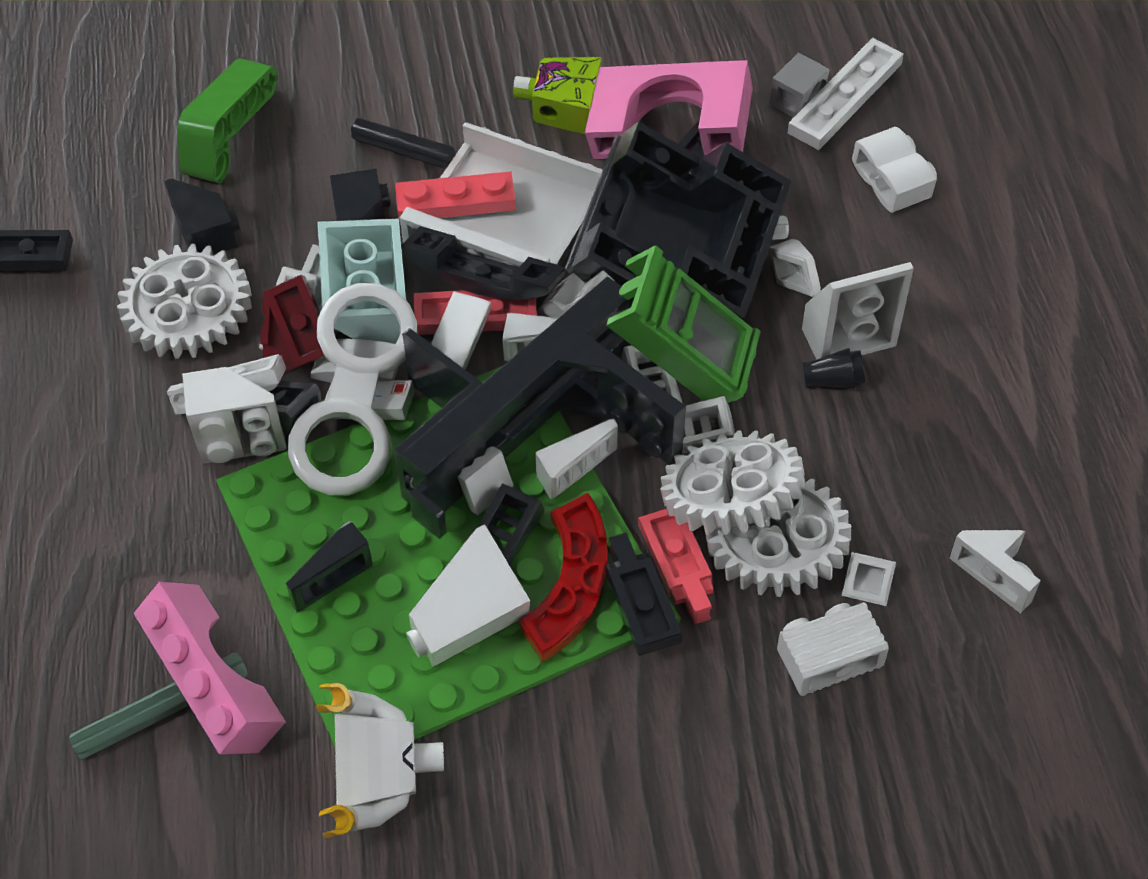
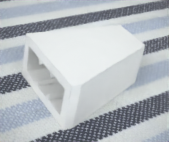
[406,524,530,667]

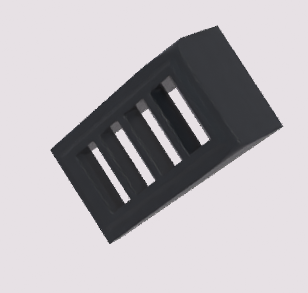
[477,483,544,566]
[286,520,373,613]

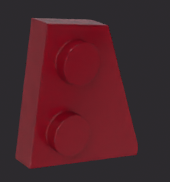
[260,275,325,375]

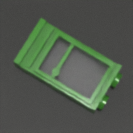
[606,245,761,403]

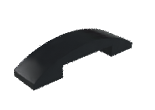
[401,226,565,300]

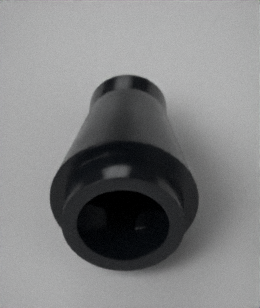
[802,348,865,389]

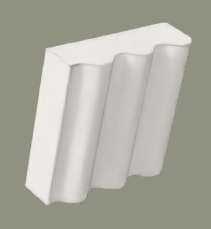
[457,447,514,515]

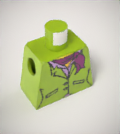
[513,57,602,135]

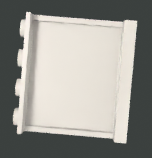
[400,122,603,267]

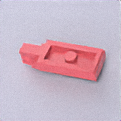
[638,509,714,625]

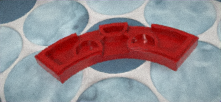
[519,493,608,663]

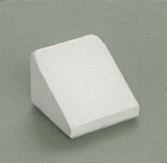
[842,552,896,606]

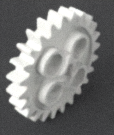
[117,244,252,359]
[660,430,806,535]
[706,478,851,597]

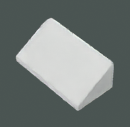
[431,292,492,370]

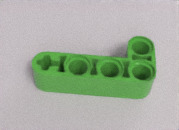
[177,58,278,183]

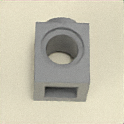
[770,52,829,118]

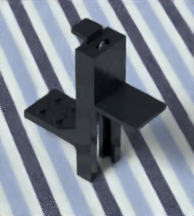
[394,276,686,539]

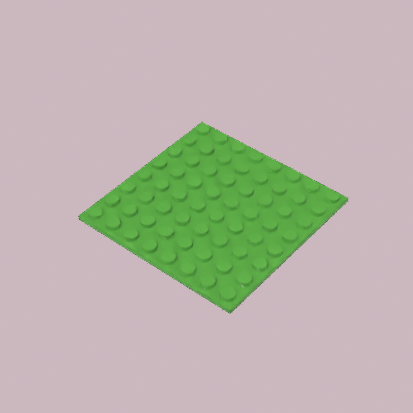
[216,366,681,747]

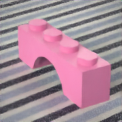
[133,582,286,755]

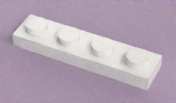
[787,38,903,150]

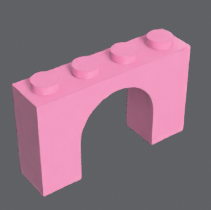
[585,60,753,159]

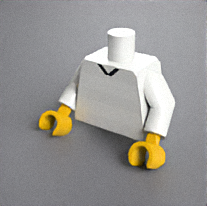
[316,683,444,839]

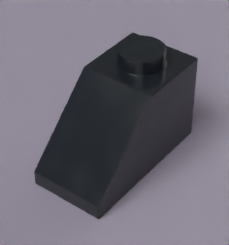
[330,169,390,221]
[164,178,240,255]

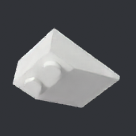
[802,262,914,359]

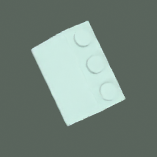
[318,219,406,344]

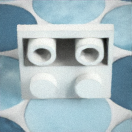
[182,367,287,464]

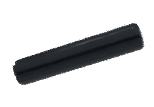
[350,118,456,169]

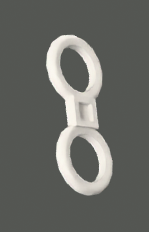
[288,283,417,496]

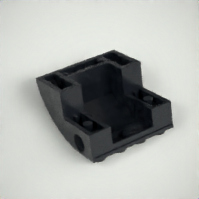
[565,121,791,320]

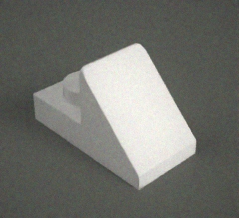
[949,530,1041,614]

